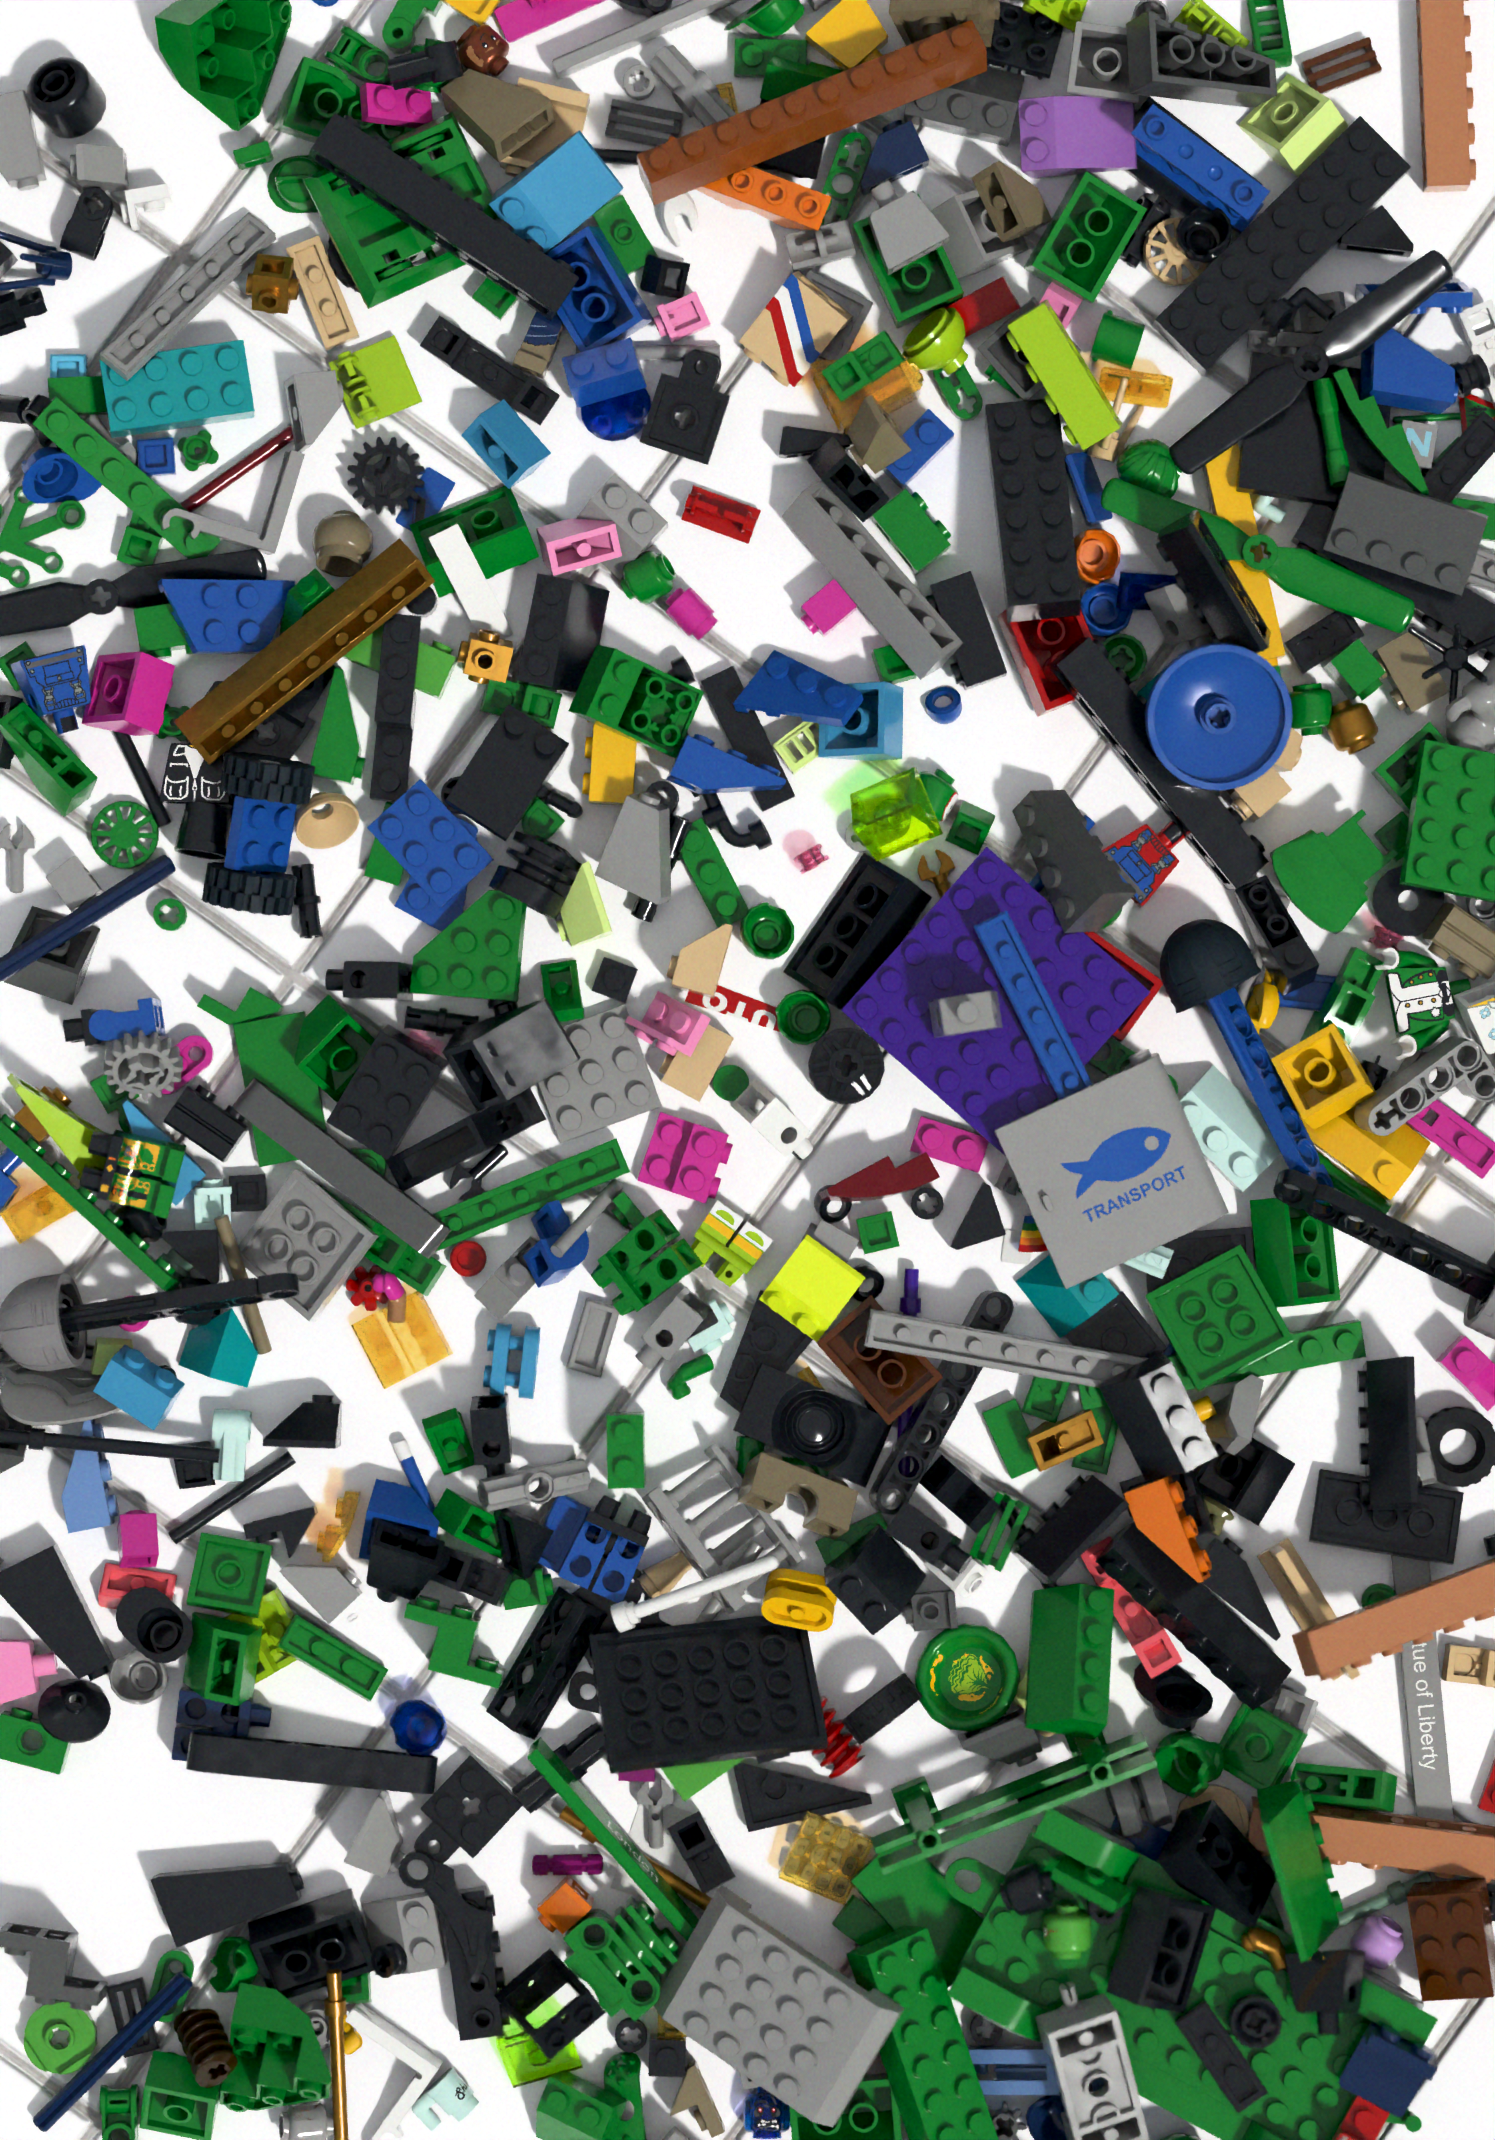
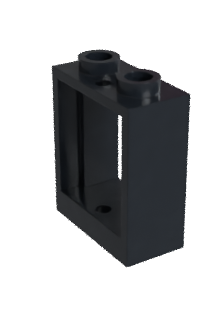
[494,1948,606,2061]

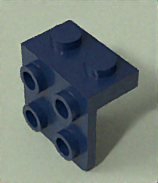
[1339,2020,1438,2117]

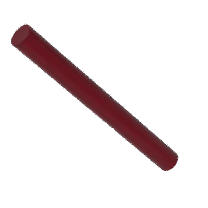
[180,425,294,513]

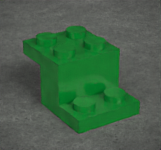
[404,1595,505,1688]

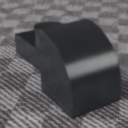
[431,1545,514,1607]
[667,1811,736,1894]

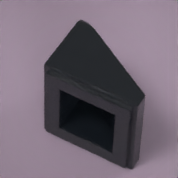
[640,255,690,298]
[174,1441,215,1490]

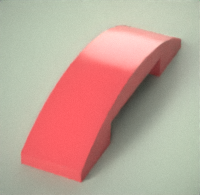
[1080,1536,1183,1679]

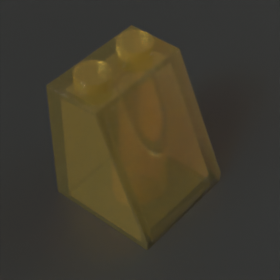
[810,356,924,434]

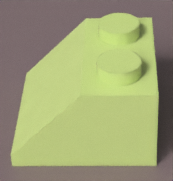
[1238,74,1349,177]

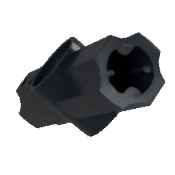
[511,1721,607,1814]

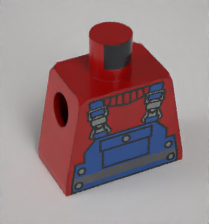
[1102,821,1185,908]

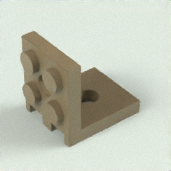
[888,0,1000,47]

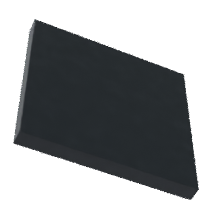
[1236,352,1391,507]

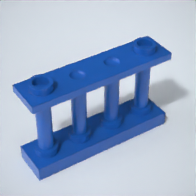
[1131,104,1270,234]

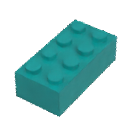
[99,340,255,438]

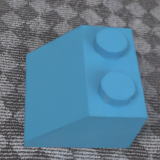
[818,681,903,761]

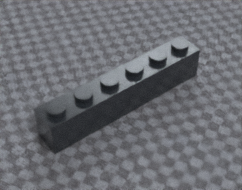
[1096,1521,1292,1710]

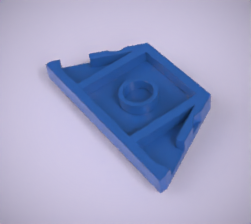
[157,579,295,654]

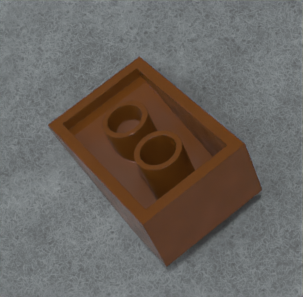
[817,1295,943,1425]

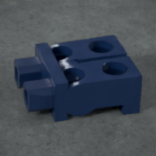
[171,1687,272,1761]

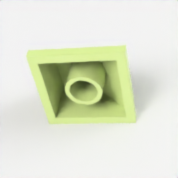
[556,861,613,947]

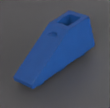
[666,734,787,794]

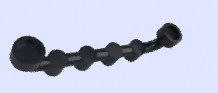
[666,655,773,851]

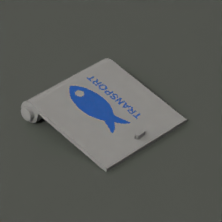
[994,1049,1229,1289]

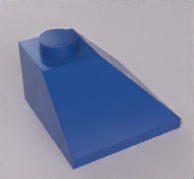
[358,1479,439,1560]

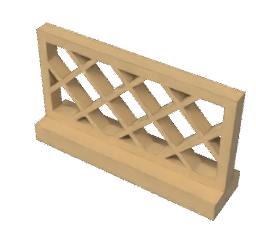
[1257,1537,1361,1681]

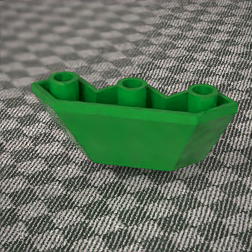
[155,0,292,131]
[220,1982,332,2112]

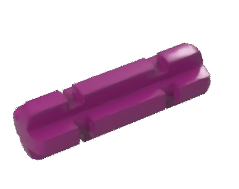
[532,1854,603,1876]

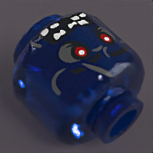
[743,2087,791,2139]

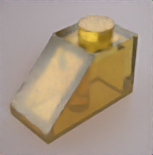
[0,1184,76,1244]

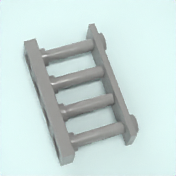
[641,1443,803,1615]

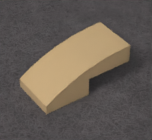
[1441,1644,1495,1688]

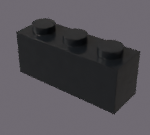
[925,571,1007,691]

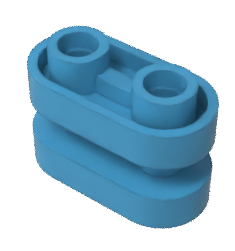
[483,1323,541,1399]

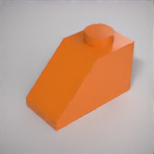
[537,1875,594,1935]

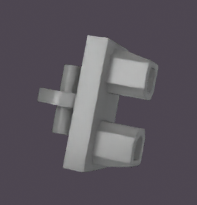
[784,219,856,272]

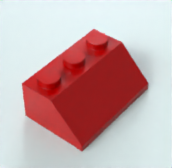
[996,609,1093,717]

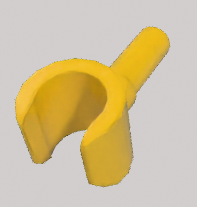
[343,2014,363,2055]

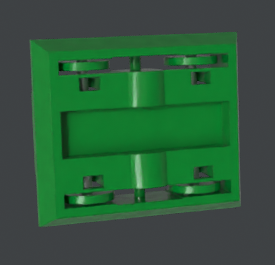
[302,112,499,309]

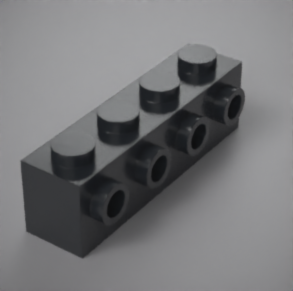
[444,1886,511,2041]

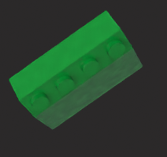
[1257,1779,1344,1962]

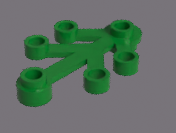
[0,486,87,588]

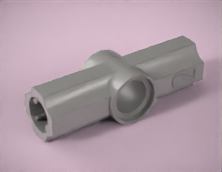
[650,45,736,127]
[477,1458,591,1512]

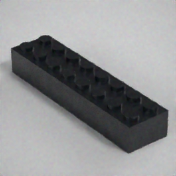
[1152,116,1411,376]

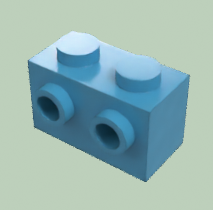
[462,399,551,489]
[93,1345,185,1431]

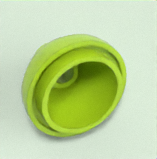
[902,308,968,375]

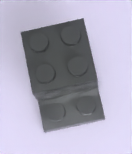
[0,1922,108,2010]

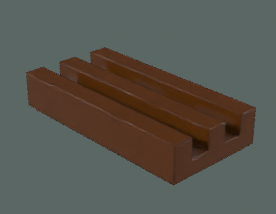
[1301,37,1382,94]

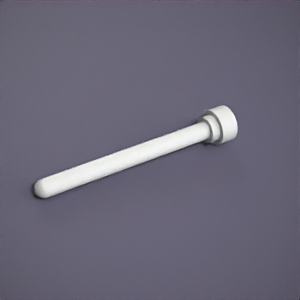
[610,1556,779,1633]

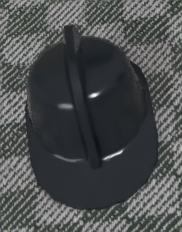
[116,1587,194,1663]
[1133,1663,1213,1732]

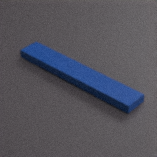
[973,910,1092,1100]

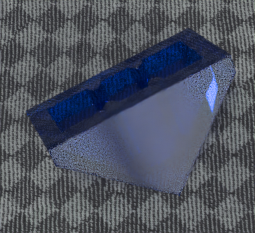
[1116,569,1177,610]

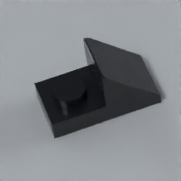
[243,1505,318,1558]

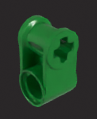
[323,25,391,85]
[100,2084,140,2140]

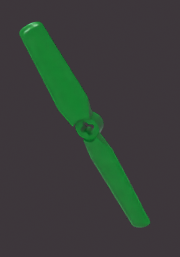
[1101,478,1415,633]

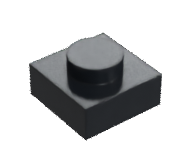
[591,957,638,1004]

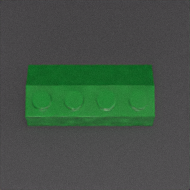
[1024,1583,1114,1740]

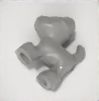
[1445,658,1495,752]

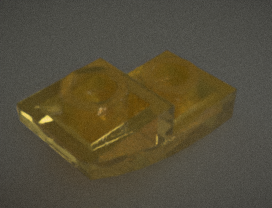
[317,1489,362,1563]

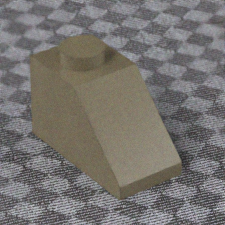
[972,161,1052,243]
[847,394,911,474]

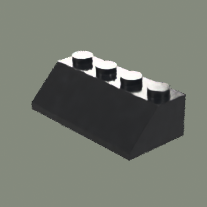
[1156,509,1271,653]
[783,853,932,1011]
[1357,1356,1418,1510]

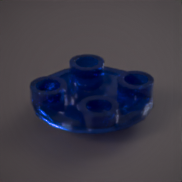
[581,388,651,442]

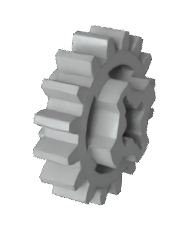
[103,1030,183,1101]

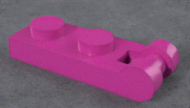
[1406,1100,1495,1179]

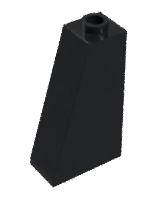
[0,1544,115,1681]
[151,1862,305,1948]

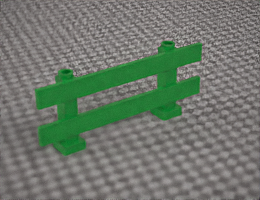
[871,1731,1158,1875]

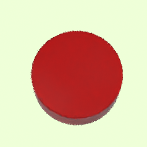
[450,1240,487,1277]

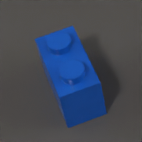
[562,337,647,408]
[882,409,955,490]

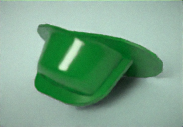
[724,0,804,37]
[267,155,325,213]

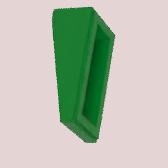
[1246,0,1292,69]

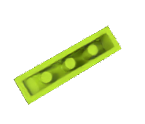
[7,1073,107,1180]

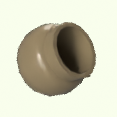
[312,510,373,577]

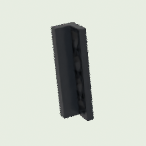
[486,1586,607,1740]

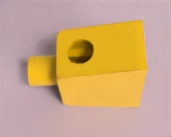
[805,0,888,71]

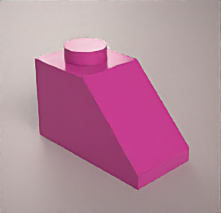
[1435,1335,1495,1411]

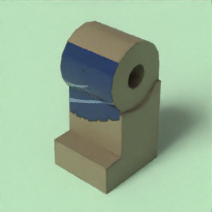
[512,311,564,380]

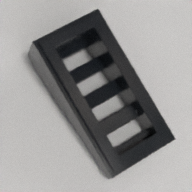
[779,426,854,459]

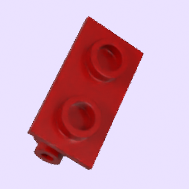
[681,485,761,544]

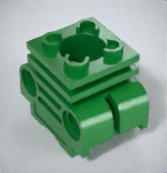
[563,1896,680,2022]

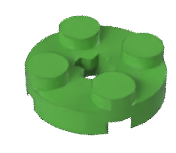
[24,2001,97,2074]

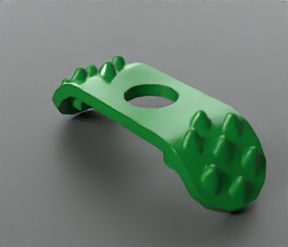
[604,2052,647,2140]

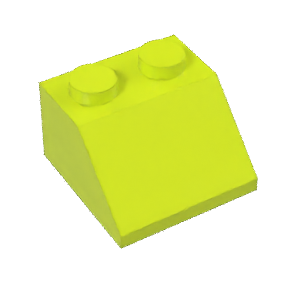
[759,1234,865,1342]

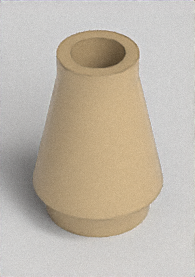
[637,1551,693,1598]

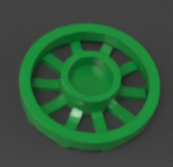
[91,801,159,869]

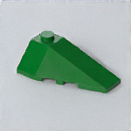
[273,56,415,158]

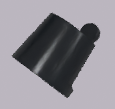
[174,794,237,861]

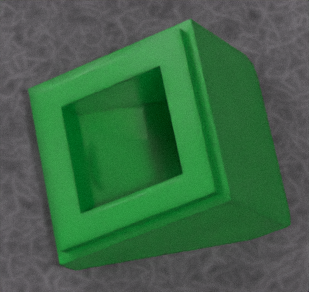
[945,801,996,855]

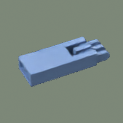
[967,2045,1061,2095]

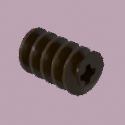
[173,2008,238,2088]

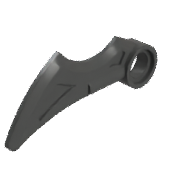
[0,1343,102,1406]

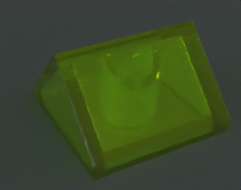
[850,767,943,861]
[496,2016,583,2088]

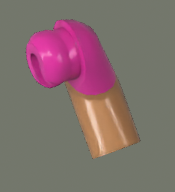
[373,1272,407,1323]

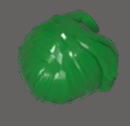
[1116,438,1182,498]
[1154,1730,1224,1798]

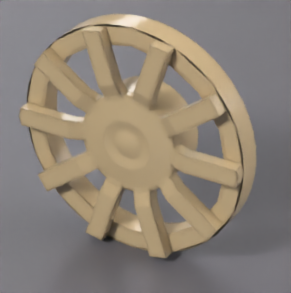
[1143,217,1209,286]

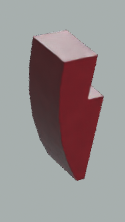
[819,1152,940,1202]

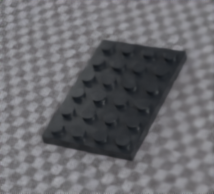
[588,1616,828,1774]

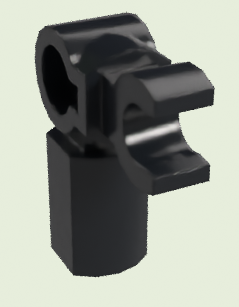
[0,394,62,450]

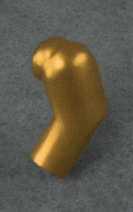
[1241,1927,1287,1972]

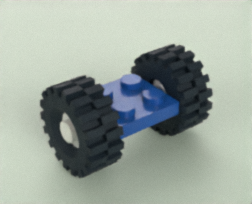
[202,751,315,916]

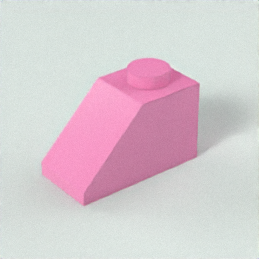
[536,518,622,576]

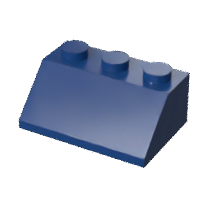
[545,226,653,352]

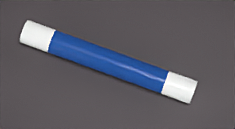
[393,1439,448,1541]

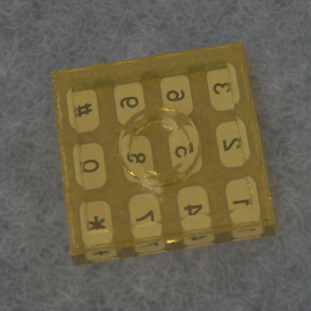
[778,1810,873,1905]

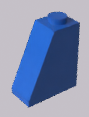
[1359,328,1459,414]

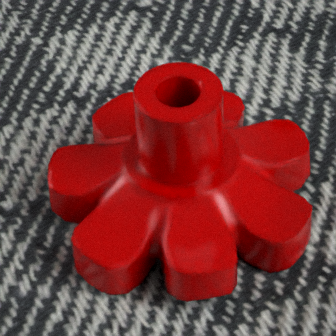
[346,1265,388,1311]

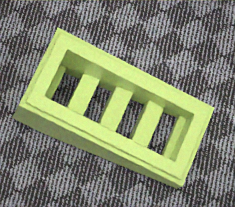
[772,721,819,775]

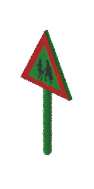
[1392,394,1495,434]

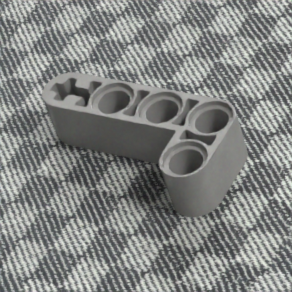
[1354,1036,1495,1136]

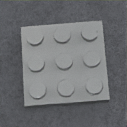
[538,1004,662,1143]
[238,1169,379,1322]

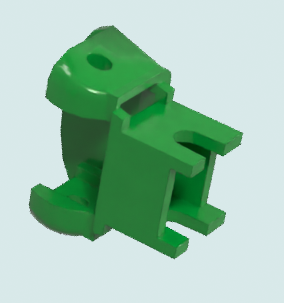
[1269,809,1398,935]

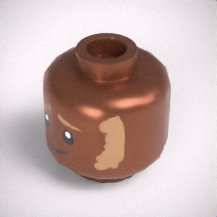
[456,24,510,77]

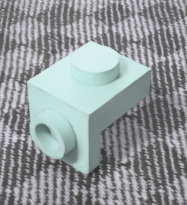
[192,1178,232,1230]
[687,1299,735,1355]

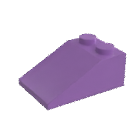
[1018,96,1137,179]

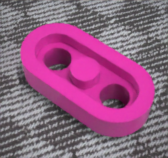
[162,1035,214,1094]

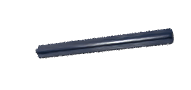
[0,855,176,982]
[32,1972,193,2132]

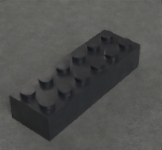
[985,399,1081,623]

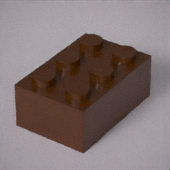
[1407,1878,1495,2001]

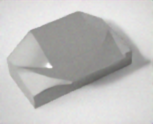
[1206,1374,1264,1455]

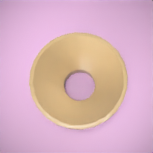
[294,792,360,849]

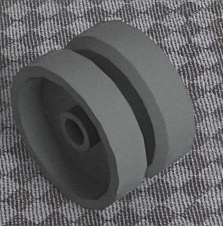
[1104,1746,1173,1838]

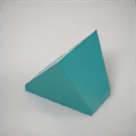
[178,1308,258,1388]

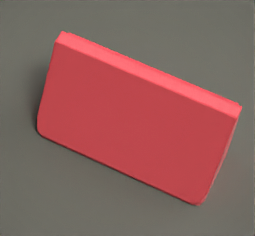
[98,1563,177,1609]

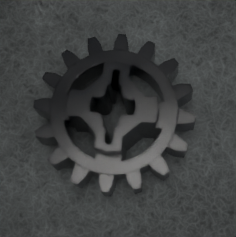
[347,437,425,516]

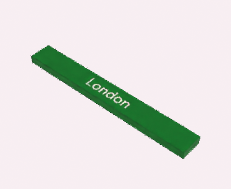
[527,1737,699,1942]

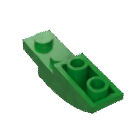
[1299,947,1384,1045]

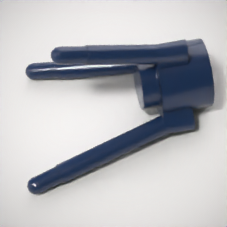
[0,231,72,291]

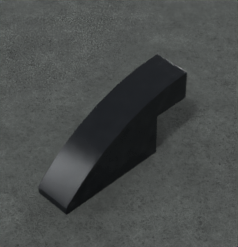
[385,1088,546,1191]

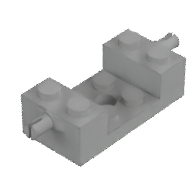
[1036,1982,1150,2140]

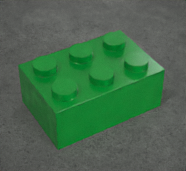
[852,194,964,329]

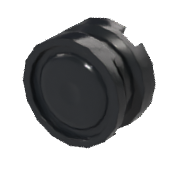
[1228,1993,1282,2049]

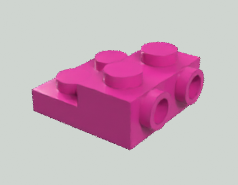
[637,1112,733,1204]

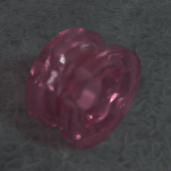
[793,843,830,875]
[1368,925,1404,950]

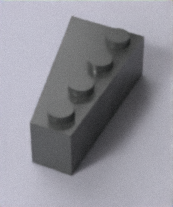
[1126,10,1277,108]
[1012,790,1137,933]

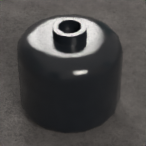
[27,57,106,139]

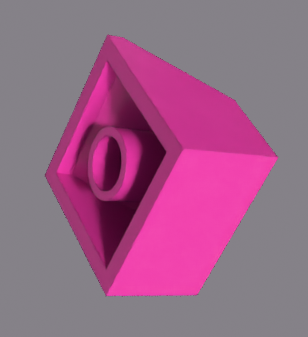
[81,651,175,736]

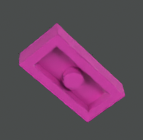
[360,82,433,128]
[910,1116,989,1173]

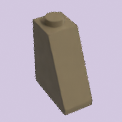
[441,69,555,163]

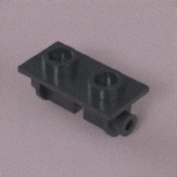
[1120,193,1172,269]

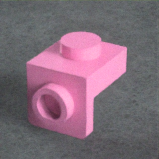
[653,291,711,344]

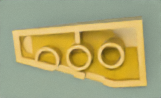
[1287,1091,1430,1200]

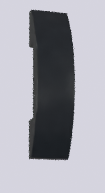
[420,315,560,426]

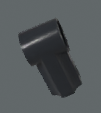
[387,40,464,90]

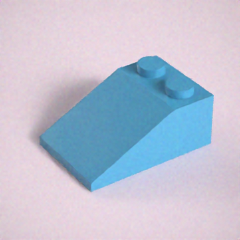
[489,130,624,253]

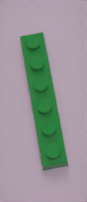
[32,396,221,559]
[433,1138,630,1252]

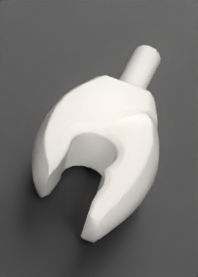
[660,192,698,248]

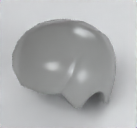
[109,1650,169,1705]

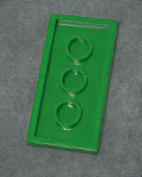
[233,1011,328,1167]
[849,1841,982,1988]

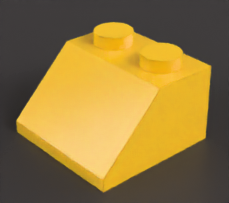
[1271,1023,1377,1130]

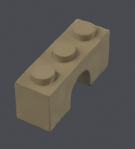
[737,1452,859,1540]

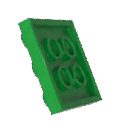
[1144,1244,1294,1393]

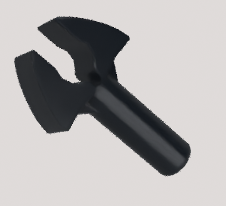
[450,1144,509,1200]

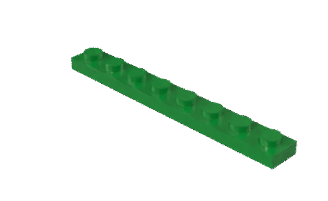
[0,1113,181,1291]
[1077,1319,1366,1410]

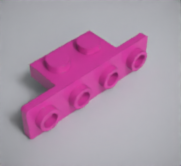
[494,0,607,43]

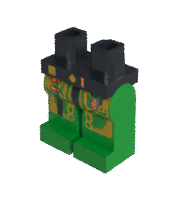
[80,1129,186,1219]

